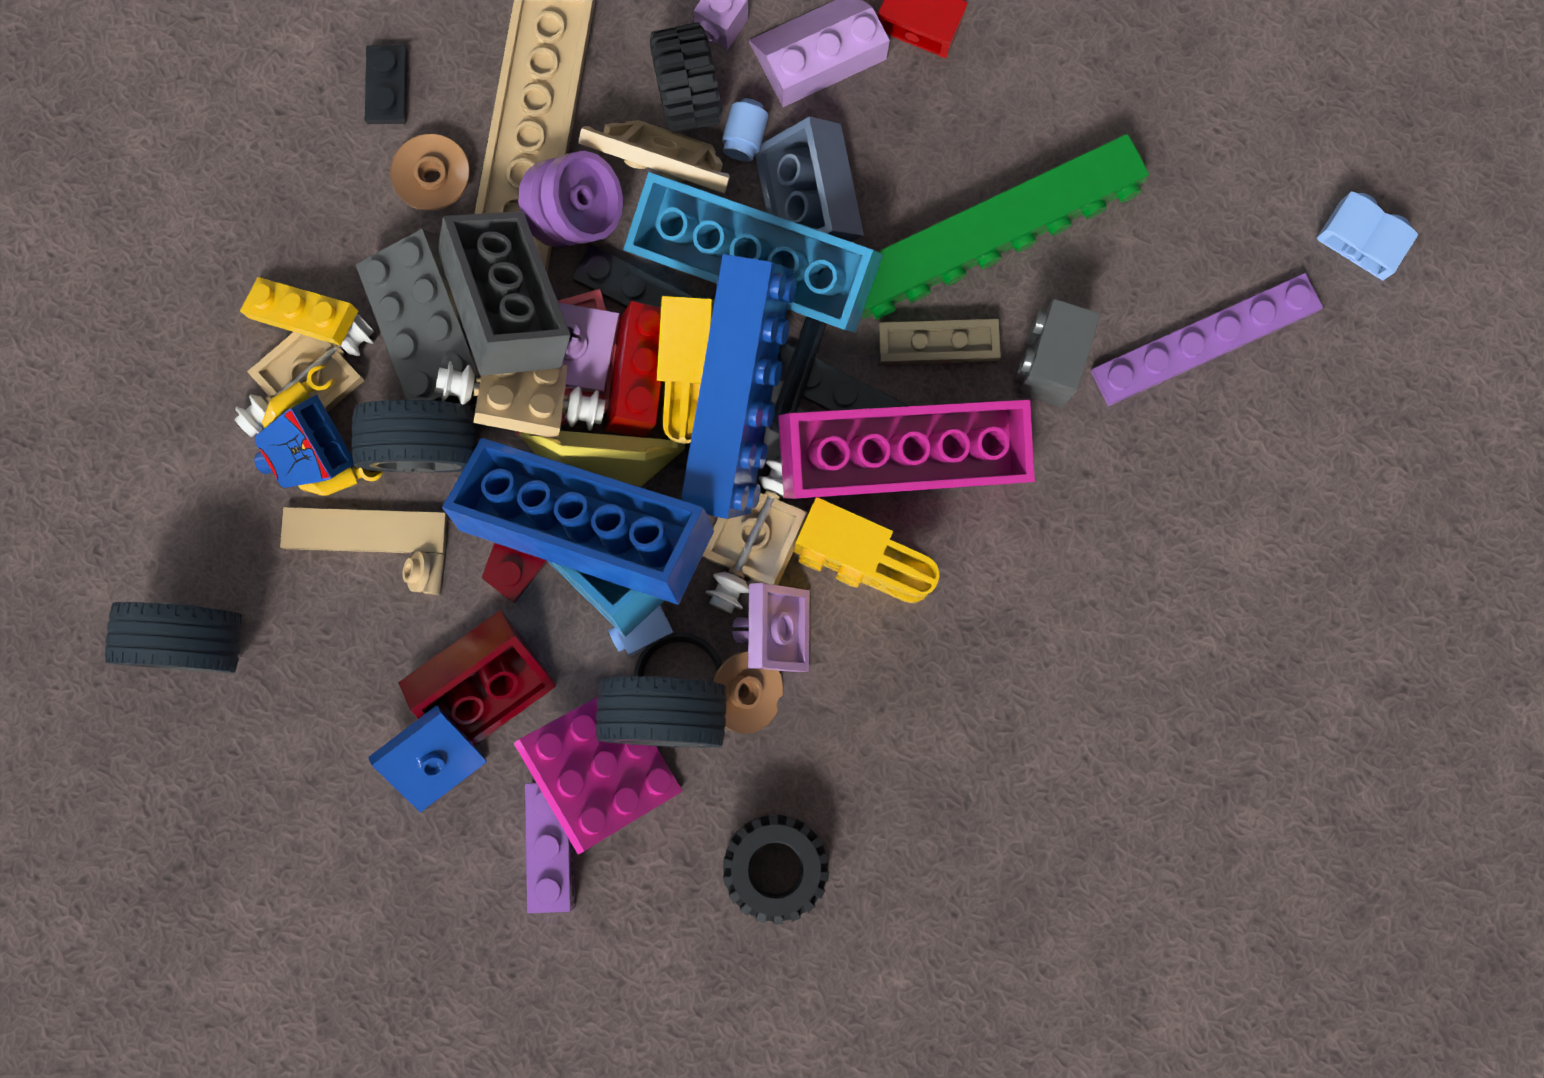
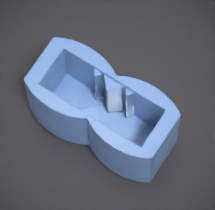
[1317,191,1418,281]

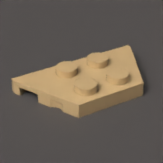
[578,120,730,193]

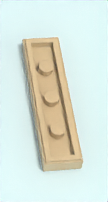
[280,507,447,554]

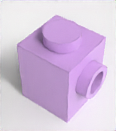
[694,0,748,50]

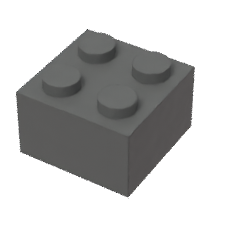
[1014,299,1101,408]

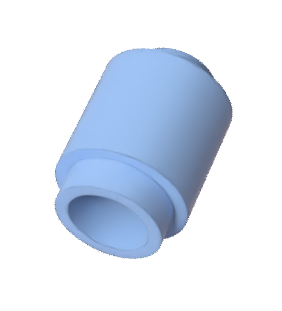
[722,98,769,162]

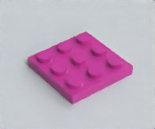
[514,696,682,855]

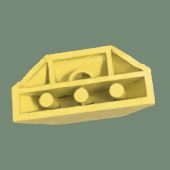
[520,431,685,487]

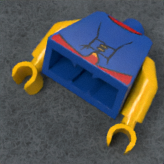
[254,365,384,496]

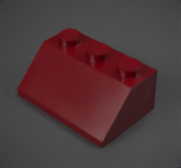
[398,610,557,745]

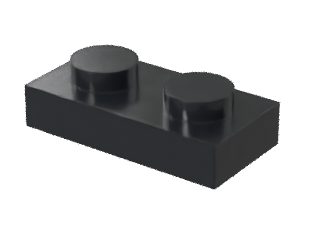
[364,45,408,124]

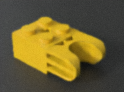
[657,296,715,444]
[794,497,939,603]

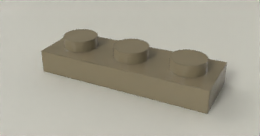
[878,319,1001,365]

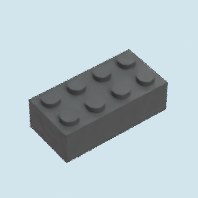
[437,211,570,376]
[355,229,481,403]

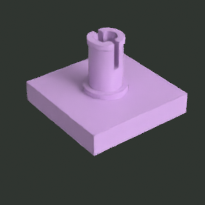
[558,302,620,394]
[732,583,810,672]

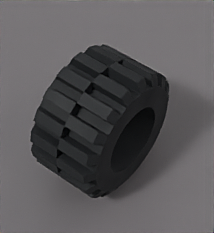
[649,22,722,133]
[723,814,829,924]

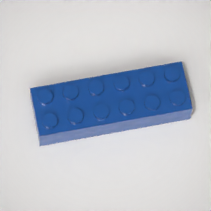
[681,254,797,519]
[442,438,714,605]

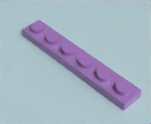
[1091,273,1323,406]

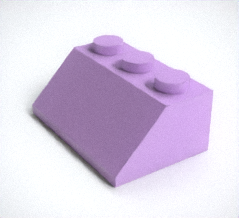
[749,0,890,107]

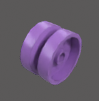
[518,150,623,248]

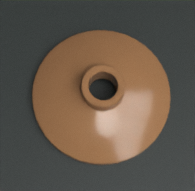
[390,134,470,211]
[713,651,783,734]

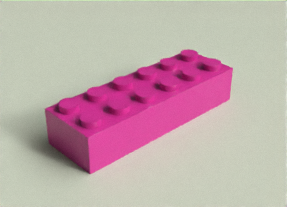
[778,400,1035,498]

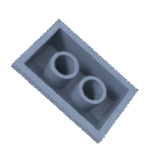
[755,116,864,242]

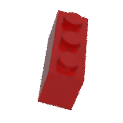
[604,301,661,438]

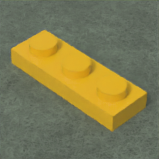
[240,277,358,346]

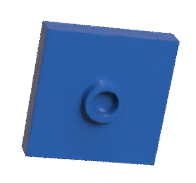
[368,705,487,813]

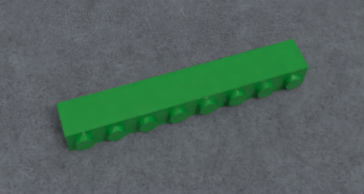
[862,134,1150,320]

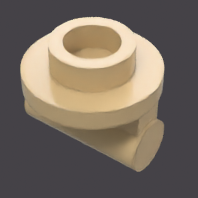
[403,551,445,595]

